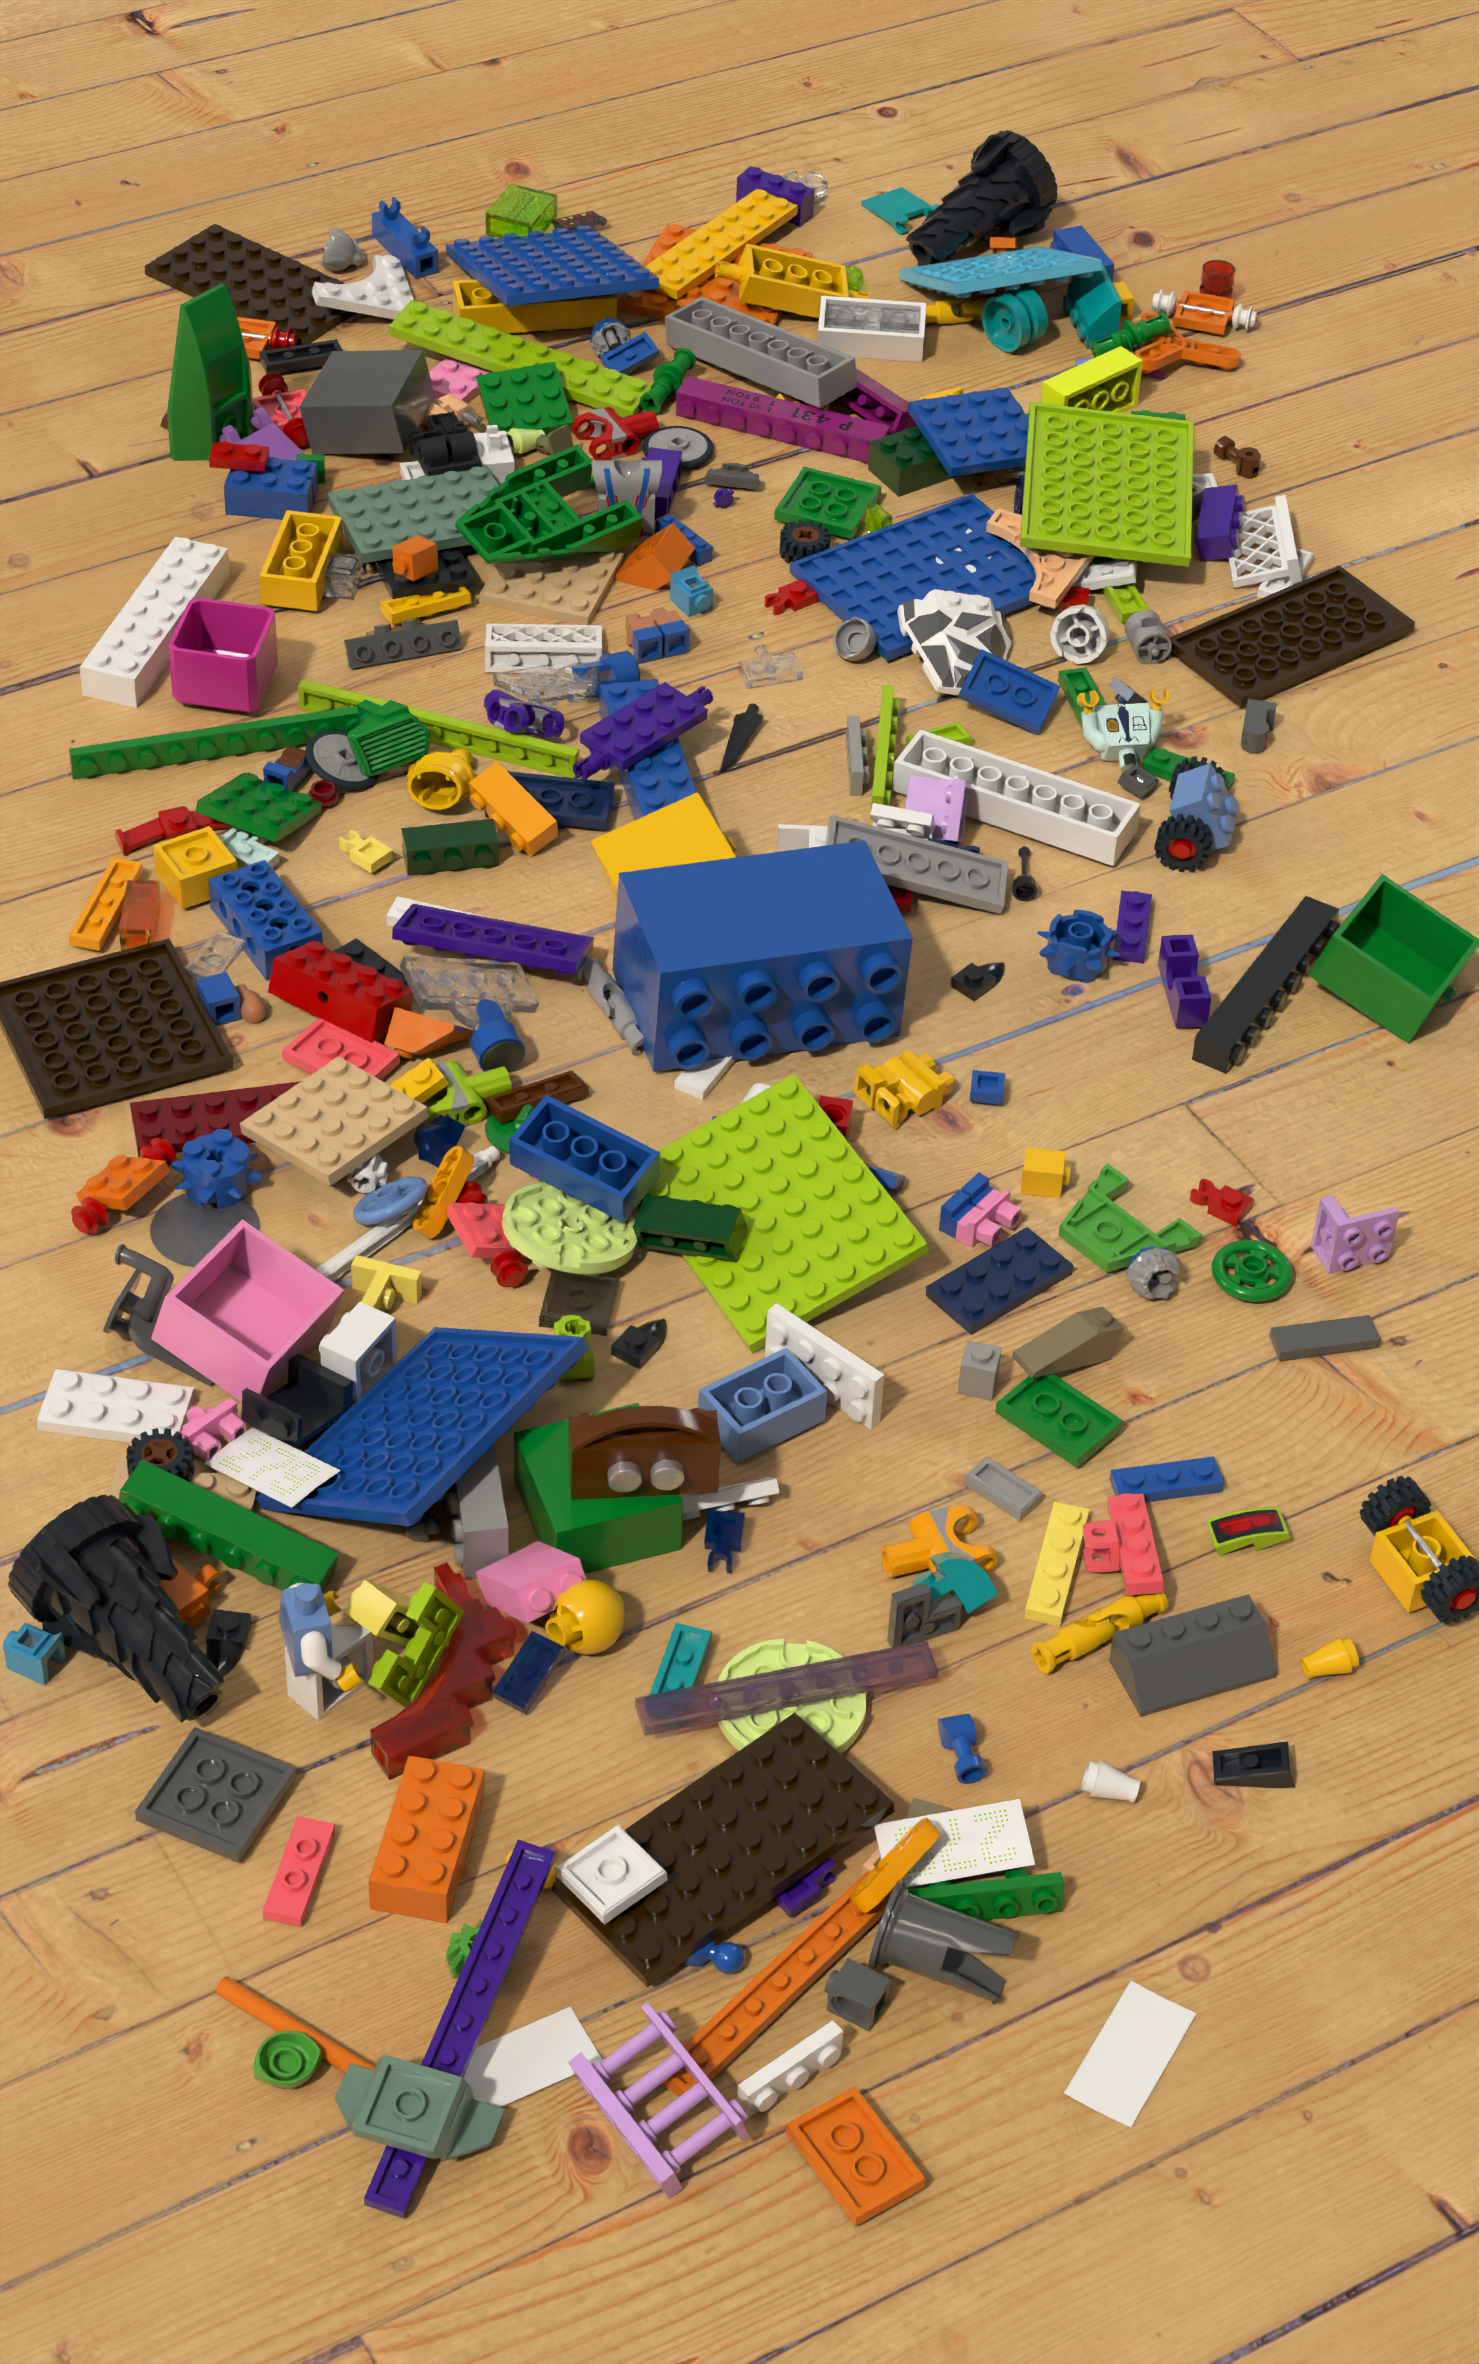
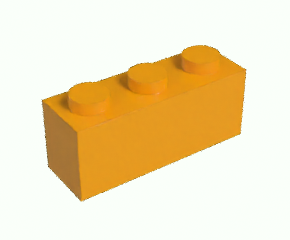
[469,762,558,857]

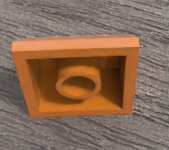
[614,523,695,590]

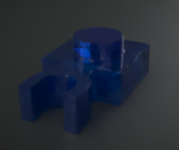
[704,1510,745,1574]

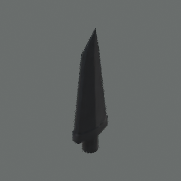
[719,703,763,773]

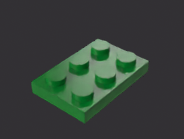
[995,1374,1123,1468]

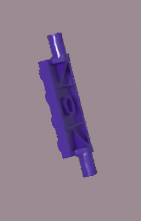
[573,682,713,781]

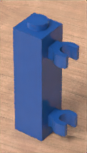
[372,197,439,279]

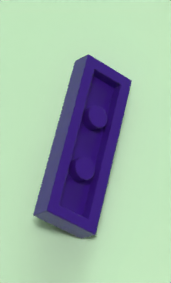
[1113,890,1152,964]

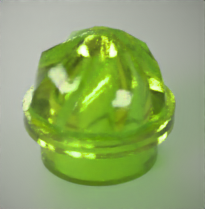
[846,266,864,292]

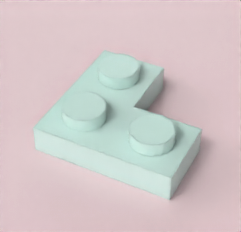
[219,827,280,868]

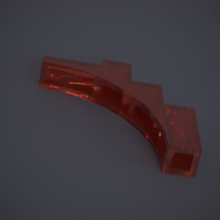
[370,1562,517,1780]

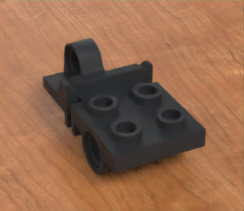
[409,411,482,476]

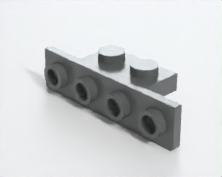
[344,619,462,669]

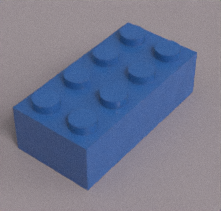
[509,1095,660,1223]

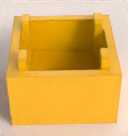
[153,826,238,909]

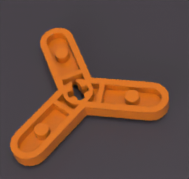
[1134,313,1241,373]

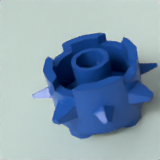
[1037,910,1121,983]
[171,1129,263,1208]

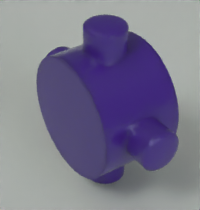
[713,488,734,508]

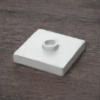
[555,1825,668,1924]

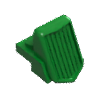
[347,699,431,777]

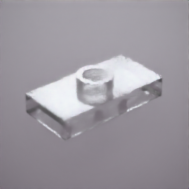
[185,931,244,980]

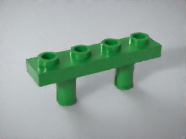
[908,1866,1064,1920]

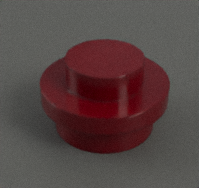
[308,780,339,808]

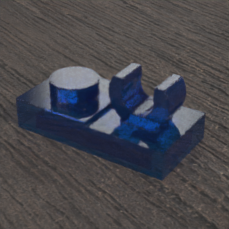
[492,1631,566,1714]

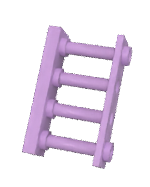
[568,2002,750,2199]

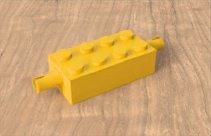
[715,243,869,318]

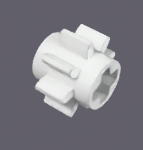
[347,1154,389,1193]

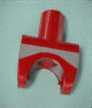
[571,407,659,460]

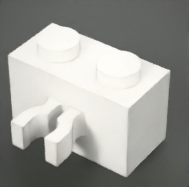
[474,425,515,484]

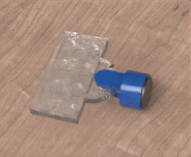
[493,651,640,707]
[400,956,539,1072]

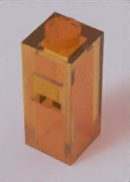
[119,880,161,951]

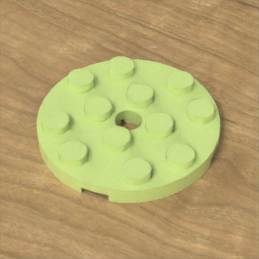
[502,1182,637,1277]
[715,1638,866,1754]

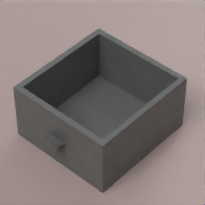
[299,350,435,454]

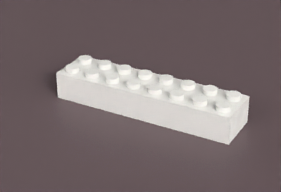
[80,537,230,708]
[892,730,1141,866]

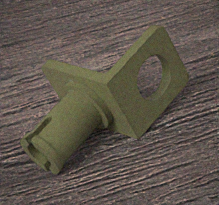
[535,425,593,460]

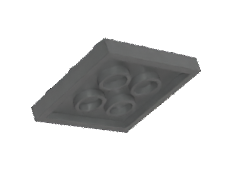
[135,1727,296,1863]

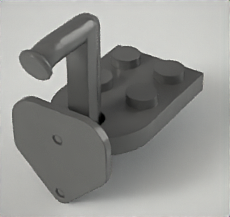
[103,1244,213,1387]

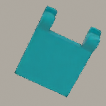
[861,187,939,234]

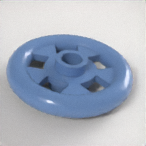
[353,1177,428,1225]

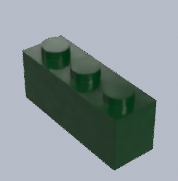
[401,819,499,875]
[633,1195,748,1261]

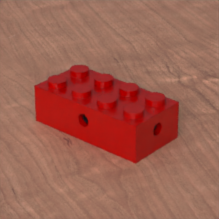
[268,941,415,1043]

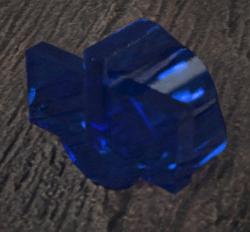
[414,1114,466,1168]

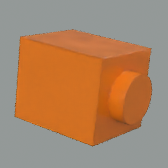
[392,535,438,581]

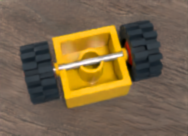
[1359,1476,1479,1624]

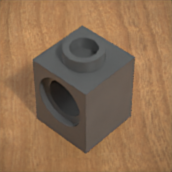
[824,1958,891,2032]

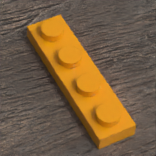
[69,857,143,951]

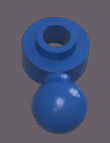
[683,1941,745,1974]

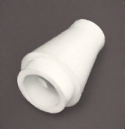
[1081,1760,1140,1803]

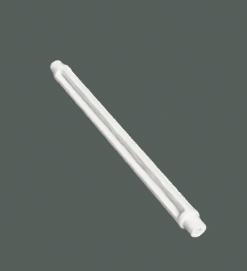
[315,1146,500,1282]

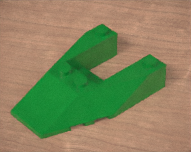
[455,444,643,564]

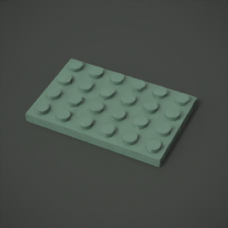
[327,466,499,563]

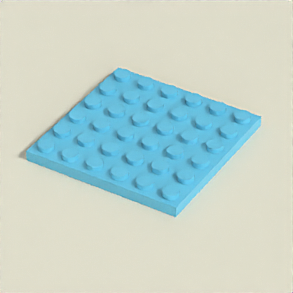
[899,246,1102,298]

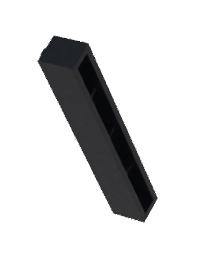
[1192,896,1341,1074]

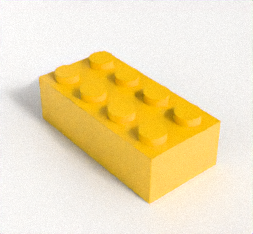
[259,510,343,611]

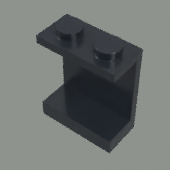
[241,1354,353,1448]

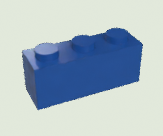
[1050,225,1114,282]

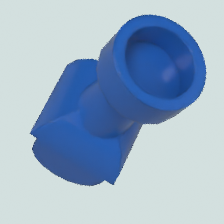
[938,1713,987,1784]

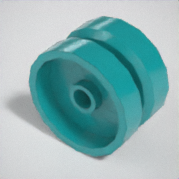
[981,285,1048,353]

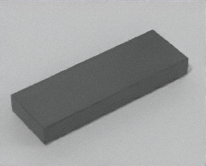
[1269,1315,1380,1361]

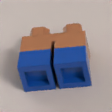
[625,607,690,664]

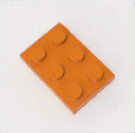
[786,2086,926,2227]

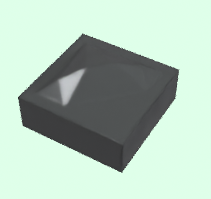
[1117,764,1159,799]

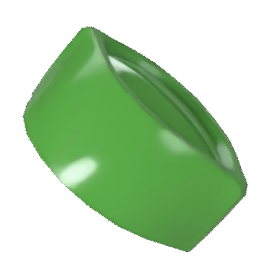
[254,2030,322,2089]

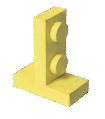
[351,1255,422,1312]

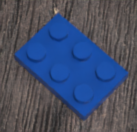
[958,649,1061,735]

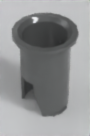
[869,1879,1020,2005]

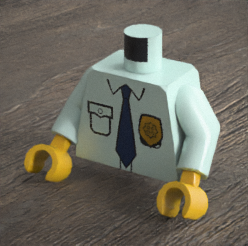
[1077,688,1169,772]

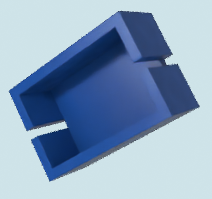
[224,457,318,520]

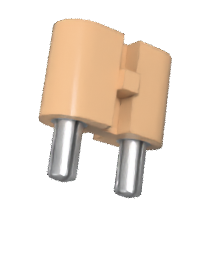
[421,394,481,428]

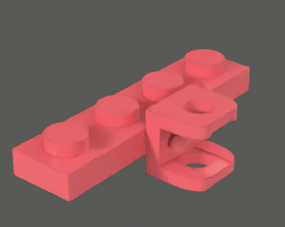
[1082,1493,1164,1596]

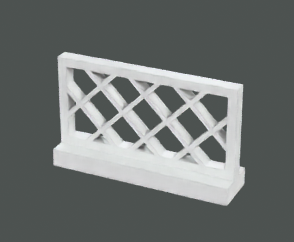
[1229,495,1302,588]
[485,623,602,674]

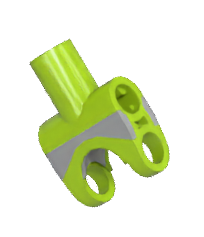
[424,1061,512,1132]

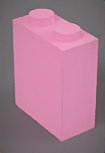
[476,1541,586,1623]

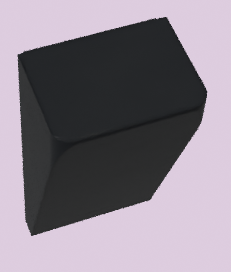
[1212,1741,1295,1788]

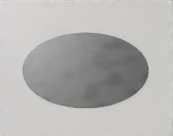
[150,1193,260,1267]

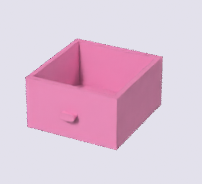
[151,1219,344,1402]

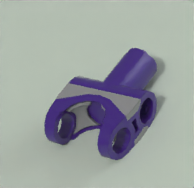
[484,689,564,738]

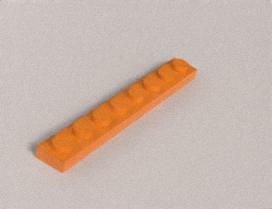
[662,1871,893,2097]

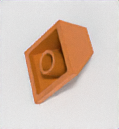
[384,1007,474,1059]

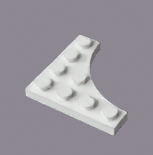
[312,255,414,319]

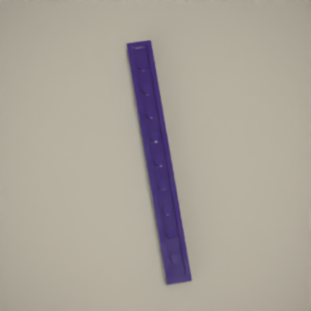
[364,1839,555,2219]

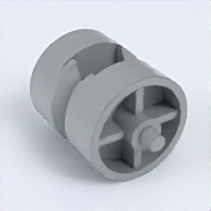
[1124,610,1172,664]

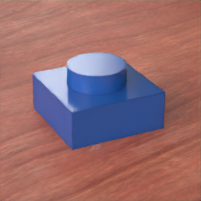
[970,1070,1005,1105]

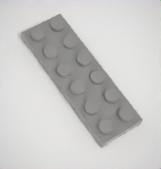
[825,815,1008,914]

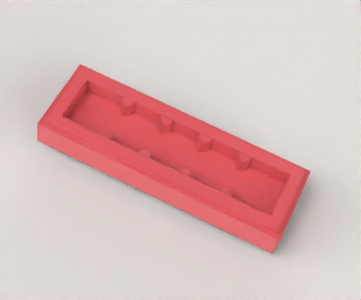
[262,1816,335,1927]

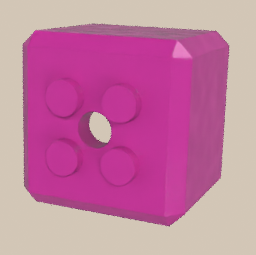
[168,598,278,713]

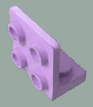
[905,775,970,843]
[1311,1196,1399,1274]

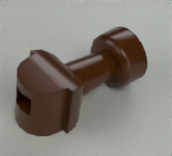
[1213,436,1261,479]

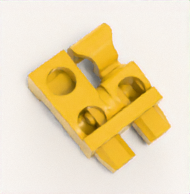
[853,1050,955,1129]

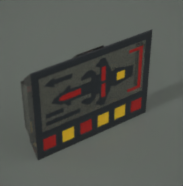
[551,211,607,231]

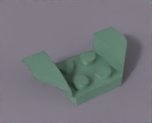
[335,2055,505,2162]

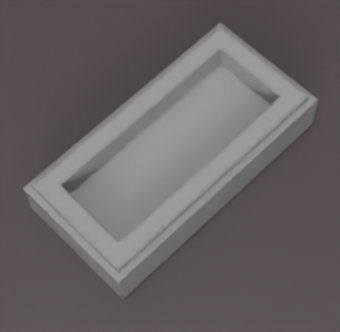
[964,1457,1043,1521]

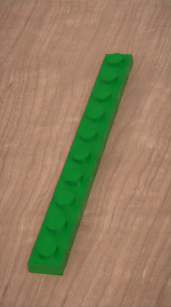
[69,706,360,780]

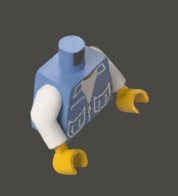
[279,1583,364,1692]

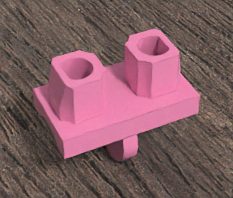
[181,1398,247,1461]

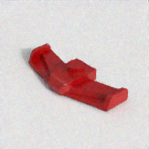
[115,806,234,856]

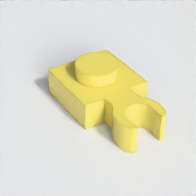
[339,830,393,874]

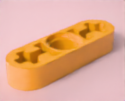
[413,1146,474,1239]
[849,1817,941,1913]

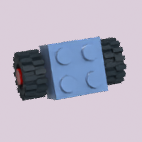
[1154,756,1239,872]

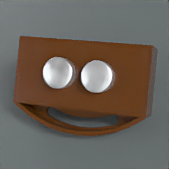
[568,1406,721,1500]

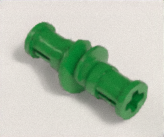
[1089,311,1171,358]
[640,348,697,414]

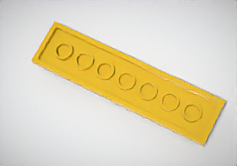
[645,189,798,300]

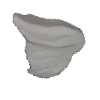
[320,229,364,271]

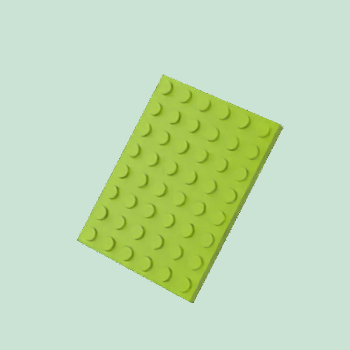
[1020,402,1194,567]
[641,1074,930,1354]

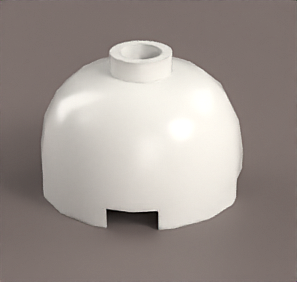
[1050,604,1110,664]

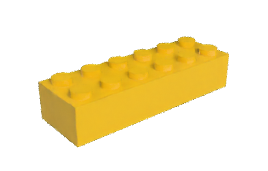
[453,279,617,334]

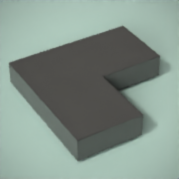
[887,1582,962,1650]

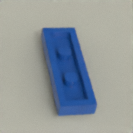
[1109,1456,1224,1503]

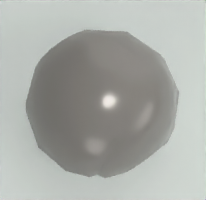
[833,617,877,662]

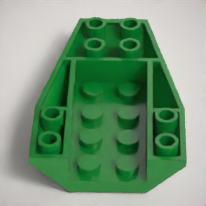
[167,283,254,461]

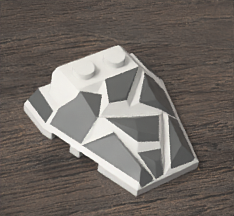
[897,589,1012,695]

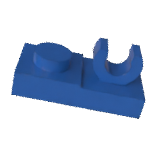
[600,331,660,375]

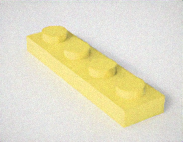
[1024,1501,1090,1627]

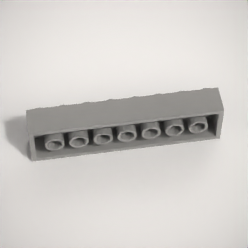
[665,297,857,408]

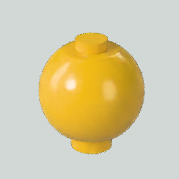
[545,1579,625,1655]

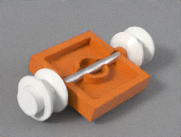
[1152,289,1257,335]

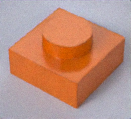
[990,237,1019,253]

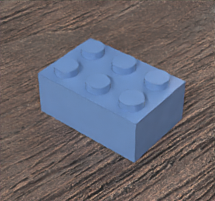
[698,1347,827,1463]

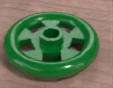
[1211,1240,1293,1302]

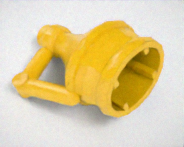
[407,748,475,810]

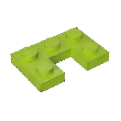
[368,1582,465,1711]

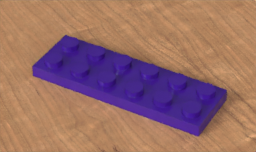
[392,903,594,974]

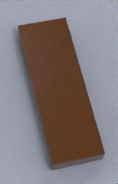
[485,1070,588,1124]

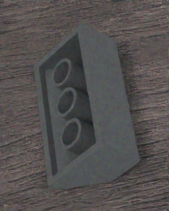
[1109,1594,1277,1717]

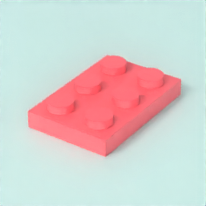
[282,1018,400,1080]

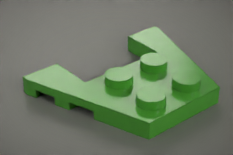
[1058,1163,1202,1273]

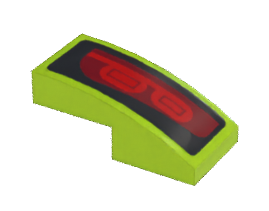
[1206,1507,1291,1556]

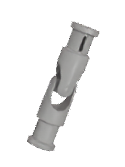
[576,957,644,1056]

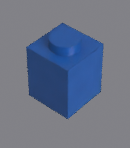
[196,972,241,1026]

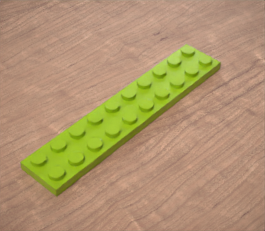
[388,300,652,417]

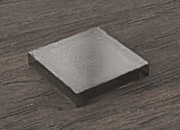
[539,1269,620,1336]

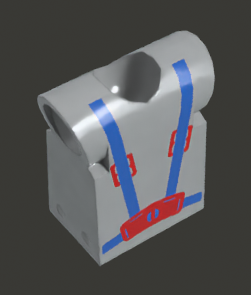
[591,460,662,542]

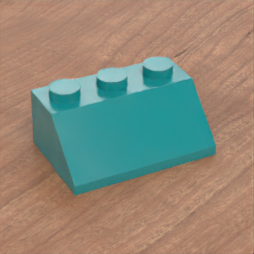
[1063,263,1122,349]

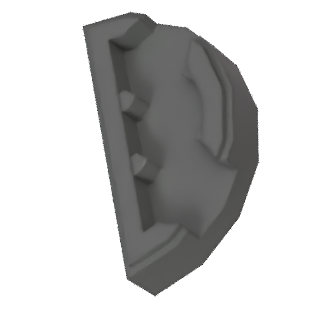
[705,463,760,490]

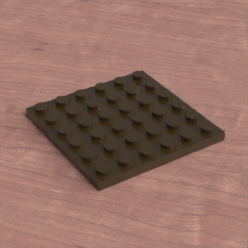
[0,938,234,1119]

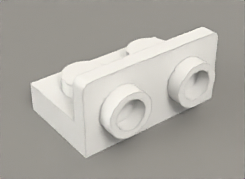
[870,803,936,840]

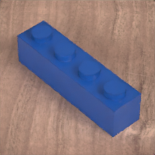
[655,513,713,567]

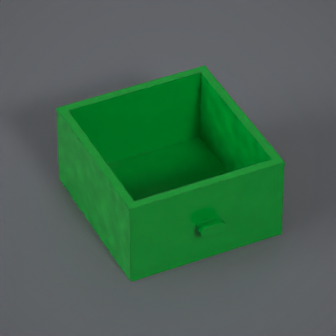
[1308,874,1479,1044]
[514,1403,683,1574]

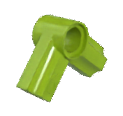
[554,1315,595,1381]

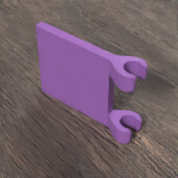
[219,407,305,460]

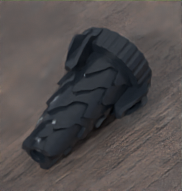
[906,130,1058,266]
[8,1494,225,1723]

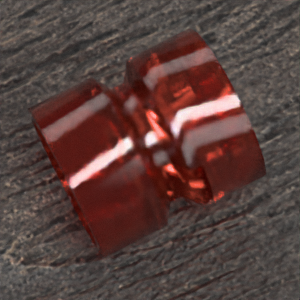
[1199,260,1236,299]

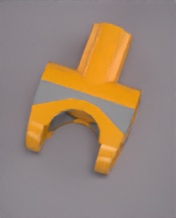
[881,1505,998,1578]

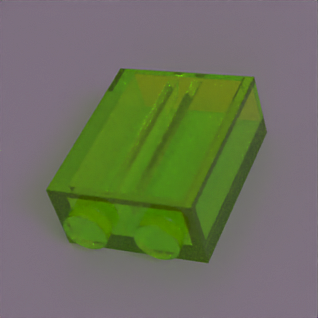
[485,184,557,238]

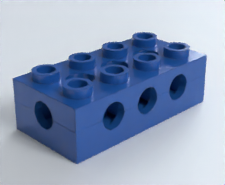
[208,860,323,981]

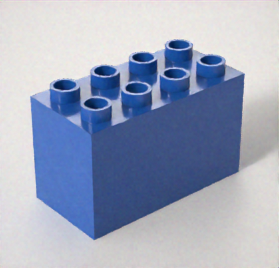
[612,841,913,1071]

